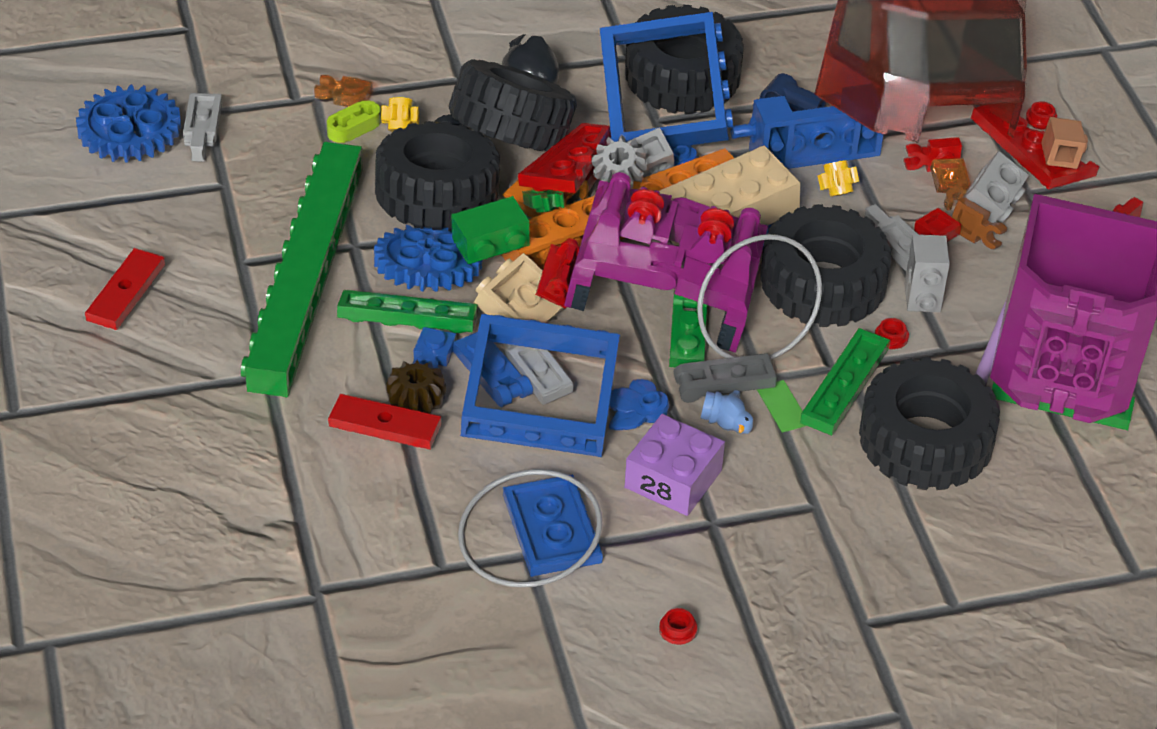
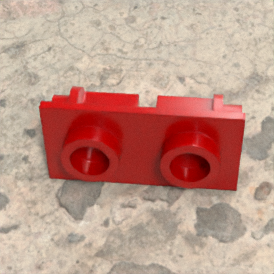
[535,238,580,309]

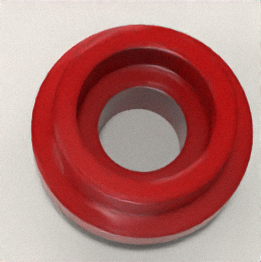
[1026,101,1057,130]
[875,318,909,349]
[659,608,697,645]

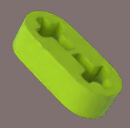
[327,100,381,143]

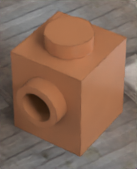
[1041,117,1088,169]

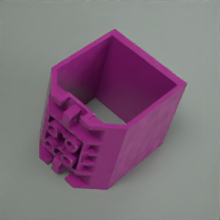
[990,194,1157,423]

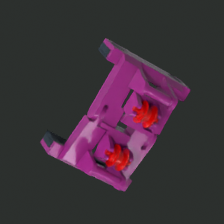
[564,172,768,353]

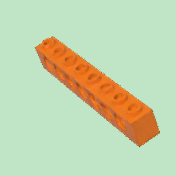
[500,148,734,269]

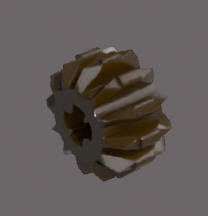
[386,359,446,414]

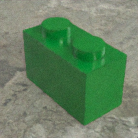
[451,196,530,264]

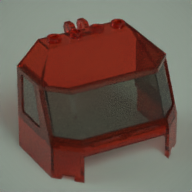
[814,0,1027,143]

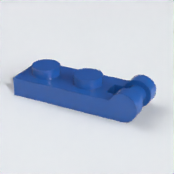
[453,332,533,408]

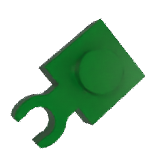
[522,189,565,212]

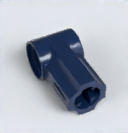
[760,73,827,112]

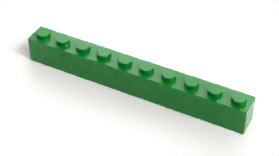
[241,142,363,397]

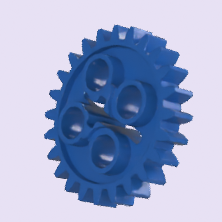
[76,84,181,163]
[374,225,482,292]

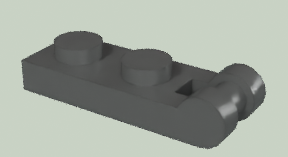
[673,353,777,403]

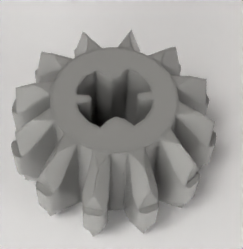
[592,135,648,188]

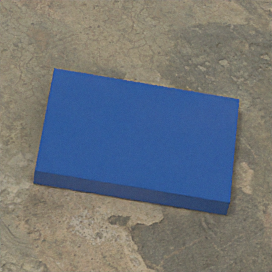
[503,474,603,577]

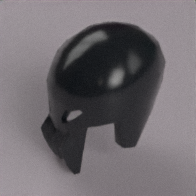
[502,34,559,84]

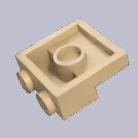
[473,253,564,323]

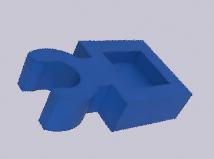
[412,327,456,368]

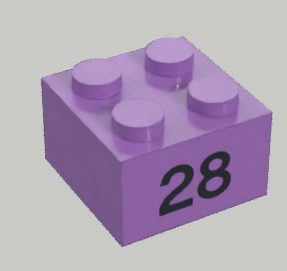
[624,414,725,516]

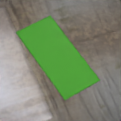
[757,380,806,433]

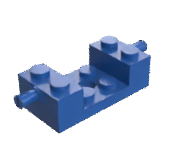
[730,83,897,169]

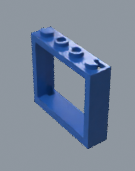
[600,12,733,148]
[460,314,620,457]

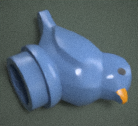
[700,390,753,434]

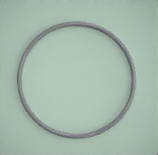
[697,234,822,360]
[458,469,602,588]

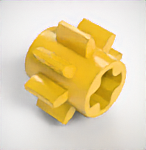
[381,97,419,132]
[817,160,860,197]

